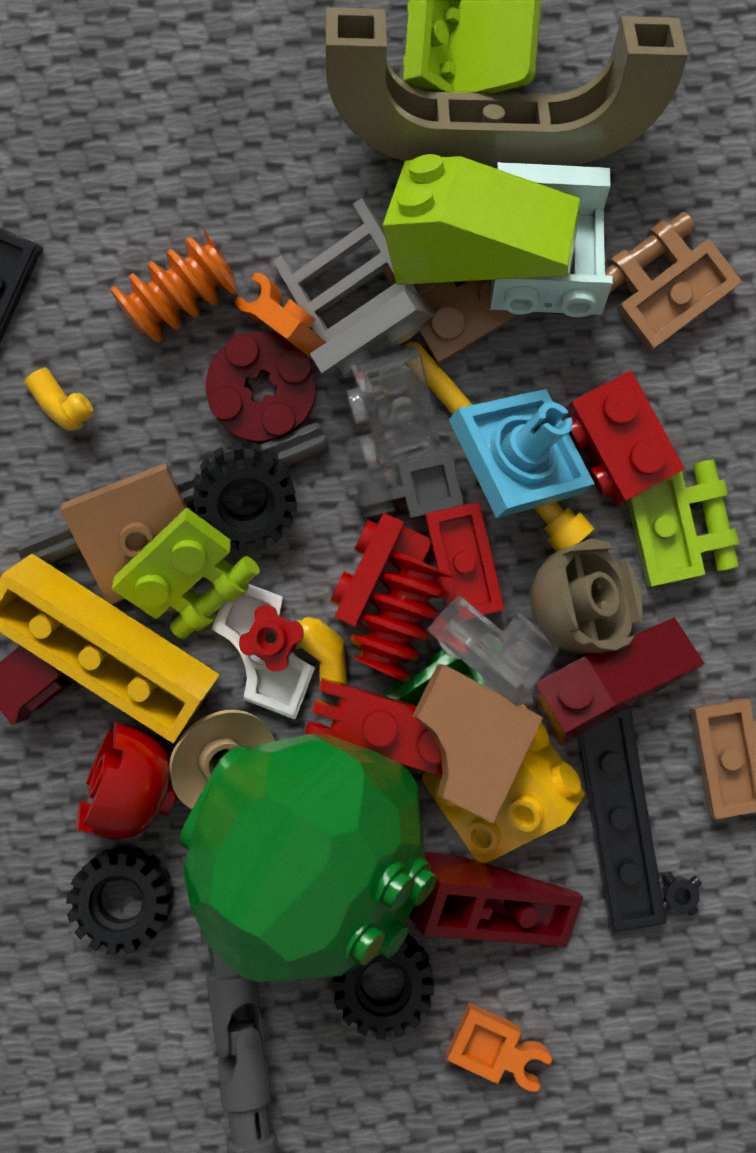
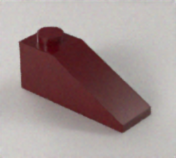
[532,617,705,746]
[409,852,583,947]

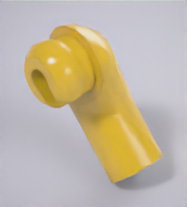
[24,367,93,432]
[296,617,347,684]

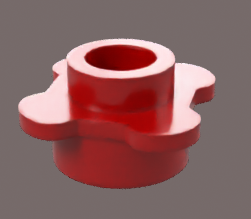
[239,605,304,672]

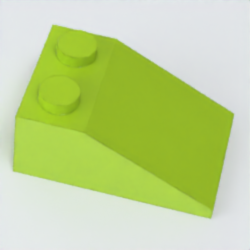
[382,154,581,285]

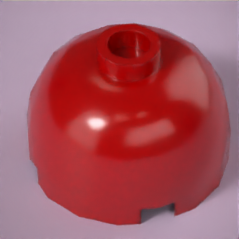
[75,721,176,840]

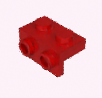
[566,370,685,506]
[330,512,431,632]

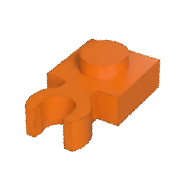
[446,1002,553,1092]

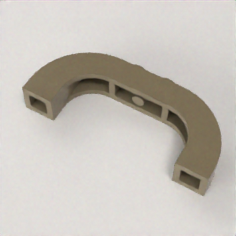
[326,7,688,167]

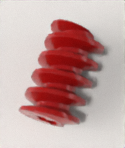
[349,552,453,682]

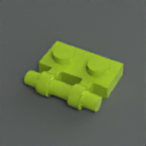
[627,459,740,587]
[112,507,260,640]

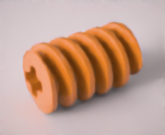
[110,227,238,343]

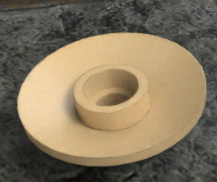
[169,710,275,809]

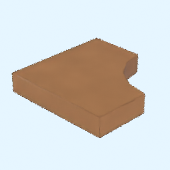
[412,664,543,823]

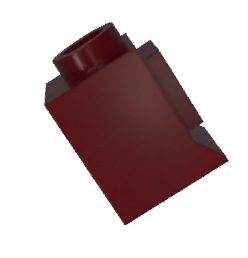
[0,646,71,725]

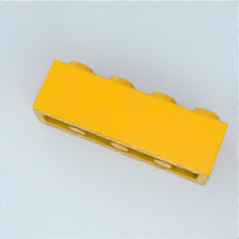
[0,554,220,744]

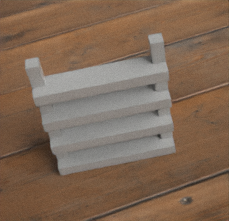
[273,198,435,378]

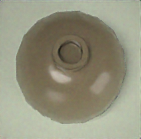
[530,539,643,655]

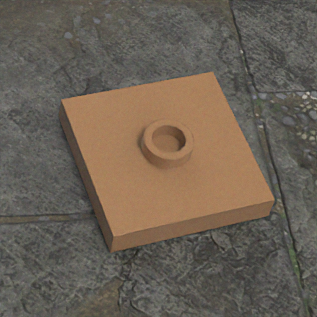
[60,462,187,604]

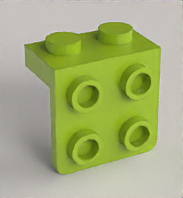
[403,0,541,93]

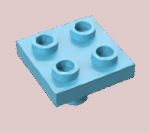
[449,389,594,519]

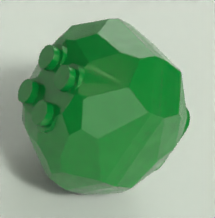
[180,734,437,982]

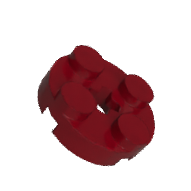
[206,332,316,443]

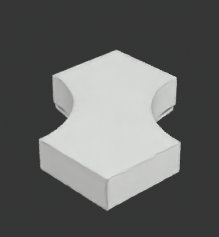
[212,583,315,719]

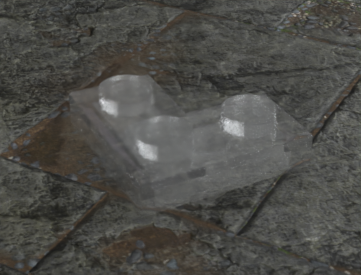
[427,595,560,706]

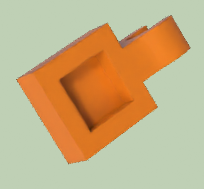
[234,273,326,361]

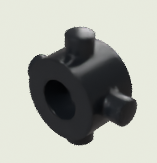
[662,872,702,916]

